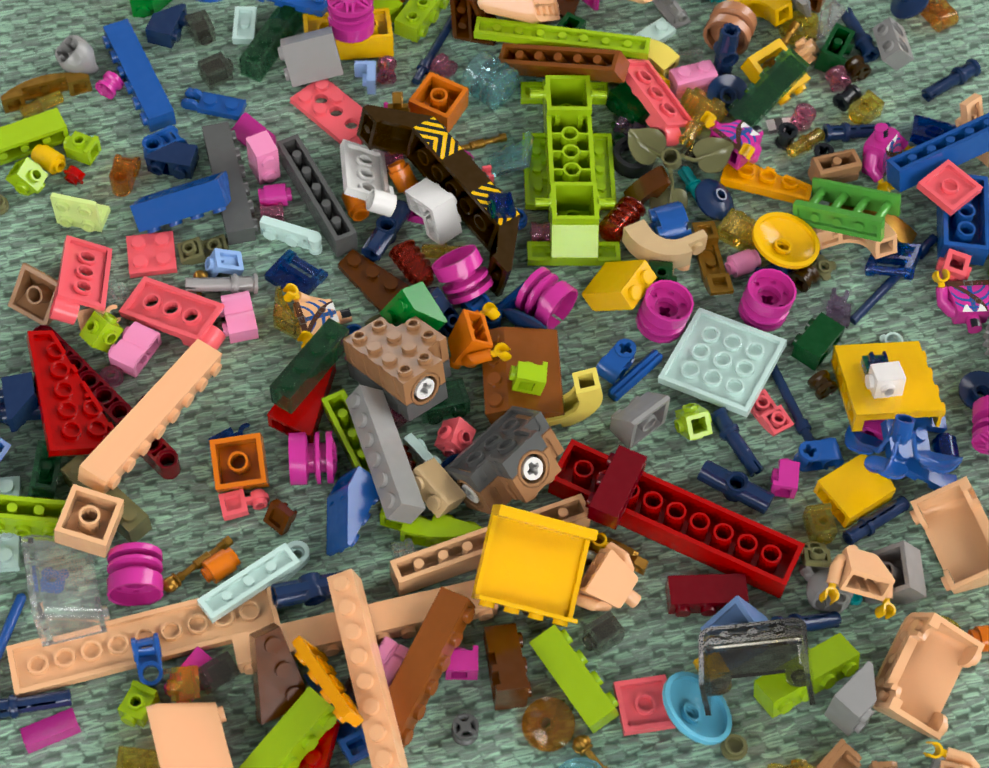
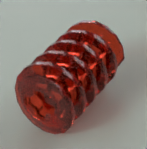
[599,196,646,242]
[389,239,435,287]

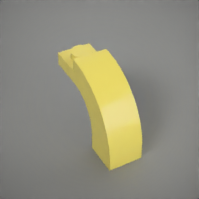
[626,39,680,77]
[546,367,603,427]

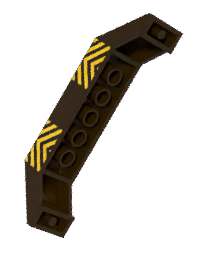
[357,104,520,297]

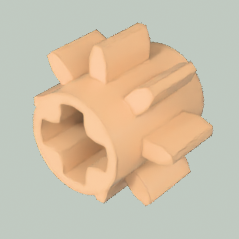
[793,37,820,65]

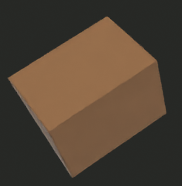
[8,263,58,325]

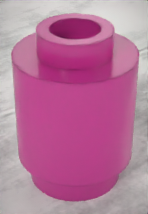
[258,183,293,208]

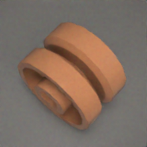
[703,1,757,55]

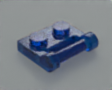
[865,242,922,281]
[264,249,328,295]

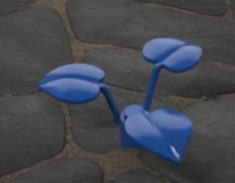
[844,414,963,480]

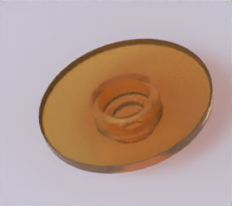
[522,697,575,752]

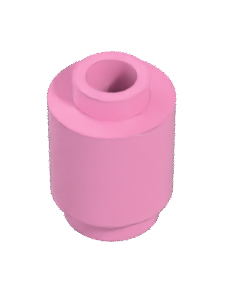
[725,249,761,278]

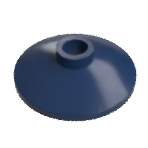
[890,0,930,19]
[707,74,750,117]
[695,179,734,221]
[502,308,547,329]
[958,371,989,410]

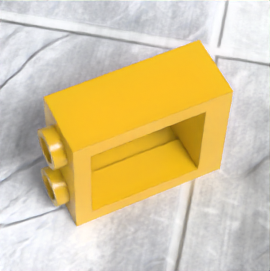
[740,38,811,107]

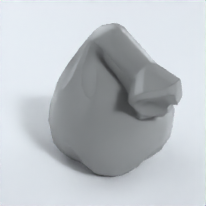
[55,35,99,74]
[799,564,854,613]

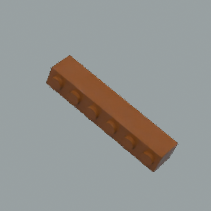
[497,43,630,83]
[389,587,476,748]

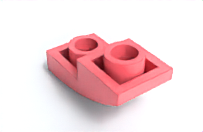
[750,389,794,437]

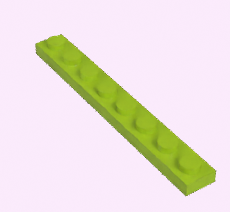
[474,16,651,60]

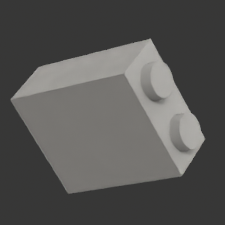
[277,26,344,87]

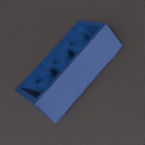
[130,171,231,234]

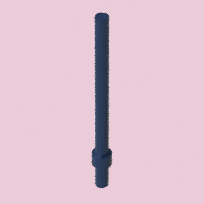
[412,14,452,85]
[848,234,938,325]
[756,328,815,441]

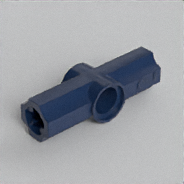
[713,23,741,76]
[361,199,411,262]
[697,460,775,515]
[271,571,342,608]

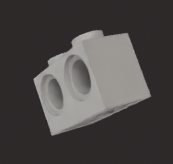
[872,17,914,70]

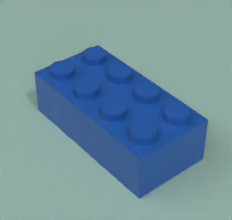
[936,174,989,266]

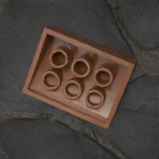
[482,327,565,425]

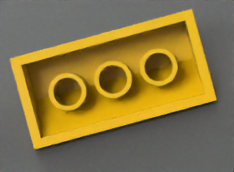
[302,8,394,60]

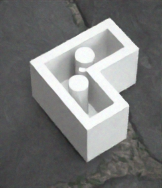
[405,178,462,246]

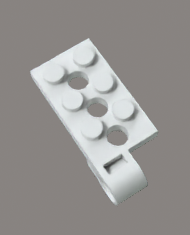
[340,139,397,217]

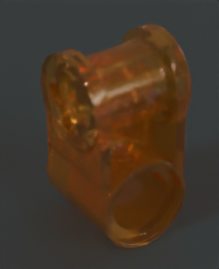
[920,0,959,32]
[109,154,141,197]

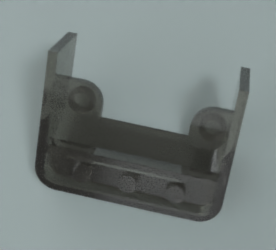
[698,618,816,716]

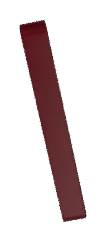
[33,325,181,479]

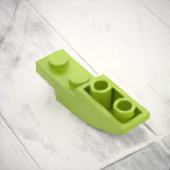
[379,508,483,547]

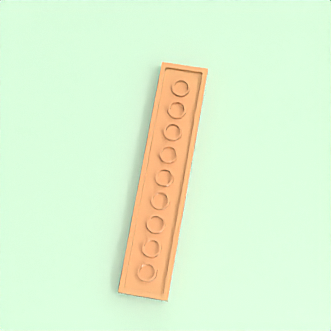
[6,586,280,698]

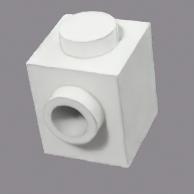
[865,361,907,399]

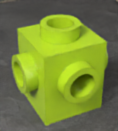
[5,157,48,196]
[79,311,124,353]
[674,403,713,440]

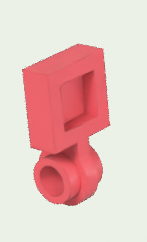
[218,488,270,521]

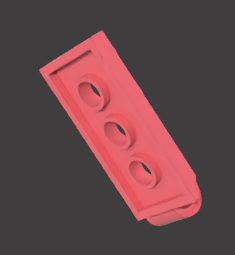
[625,59,695,147]
[290,79,363,145]
[49,235,113,325]
[119,276,226,350]

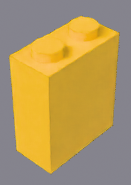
[581,260,657,311]
[813,454,896,529]

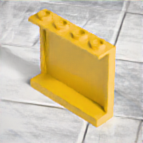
[831,341,946,432]
[471,504,599,627]

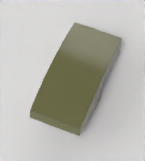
[177,234,230,265]
[800,542,832,567]

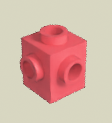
[935,248,972,281]
[434,417,476,457]

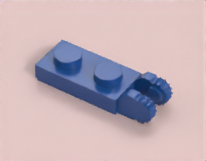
[180,87,246,121]

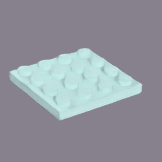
[658,307,787,417]

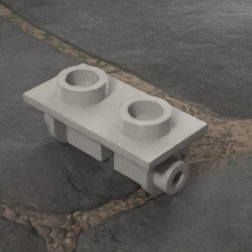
[652,0,692,28]

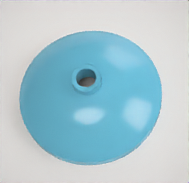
[662,671,732,745]

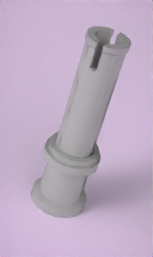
[185,273,258,294]

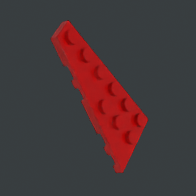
[26,330,115,457]

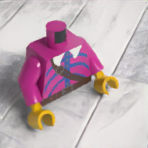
[700,111,764,170]
[862,123,916,192]
[932,269,989,334]

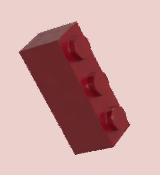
[585,445,648,530]
[665,573,749,617]

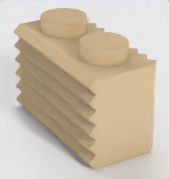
[412,457,467,518]

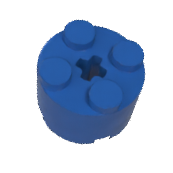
[648,201,692,239]

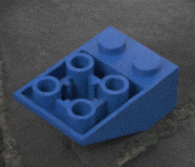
[326,466,379,556]

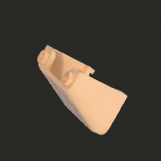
[477,0,560,24]
[910,476,989,594]
[873,612,985,740]
[146,702,233,768]

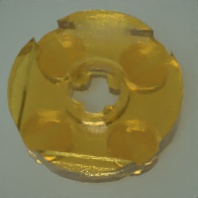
[778,11,822,47]

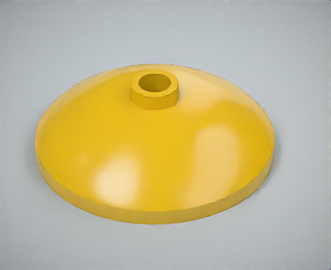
[752,212,820,269]

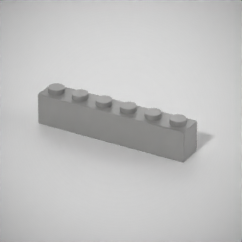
[345,384,426,524]

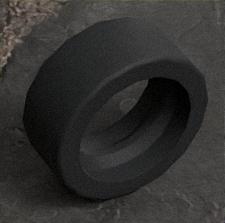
[613,136,654,179]

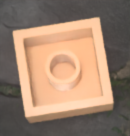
[54,484,124,558]

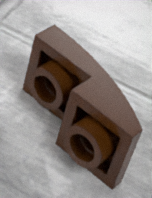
[623,165,671,211]

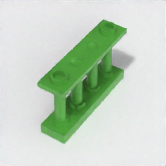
[793,177,901,242]

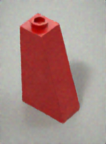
[267,349,336,443]

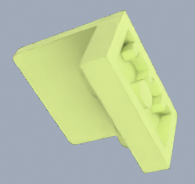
[50,193,111,232]

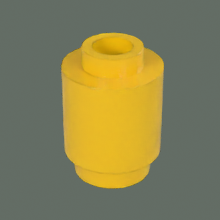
[31,144,66,175]

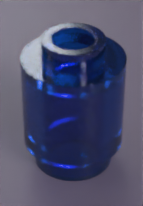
[931,433,960,470]

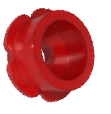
[63,165,86,186]

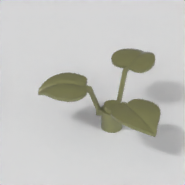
[628,128,734,210]

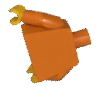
[448,302,512,370]

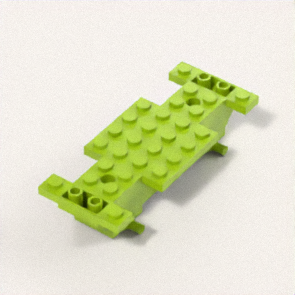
[520,75,621,266]

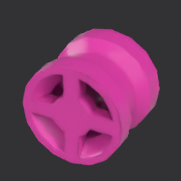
[95,71,124,99]

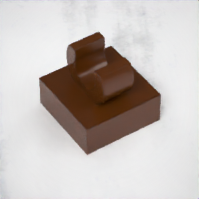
[263,499,298,536]

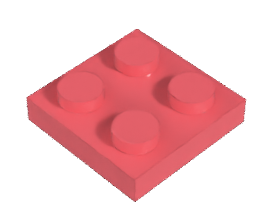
[916,159,983,216]
[126,231,178,278]
[613,674,676,736]

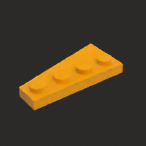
[720,161,812,203]
[291,635,364,728]

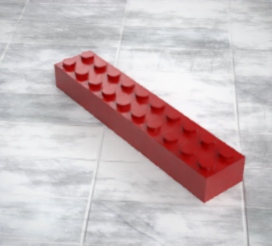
[548,439,805,599]

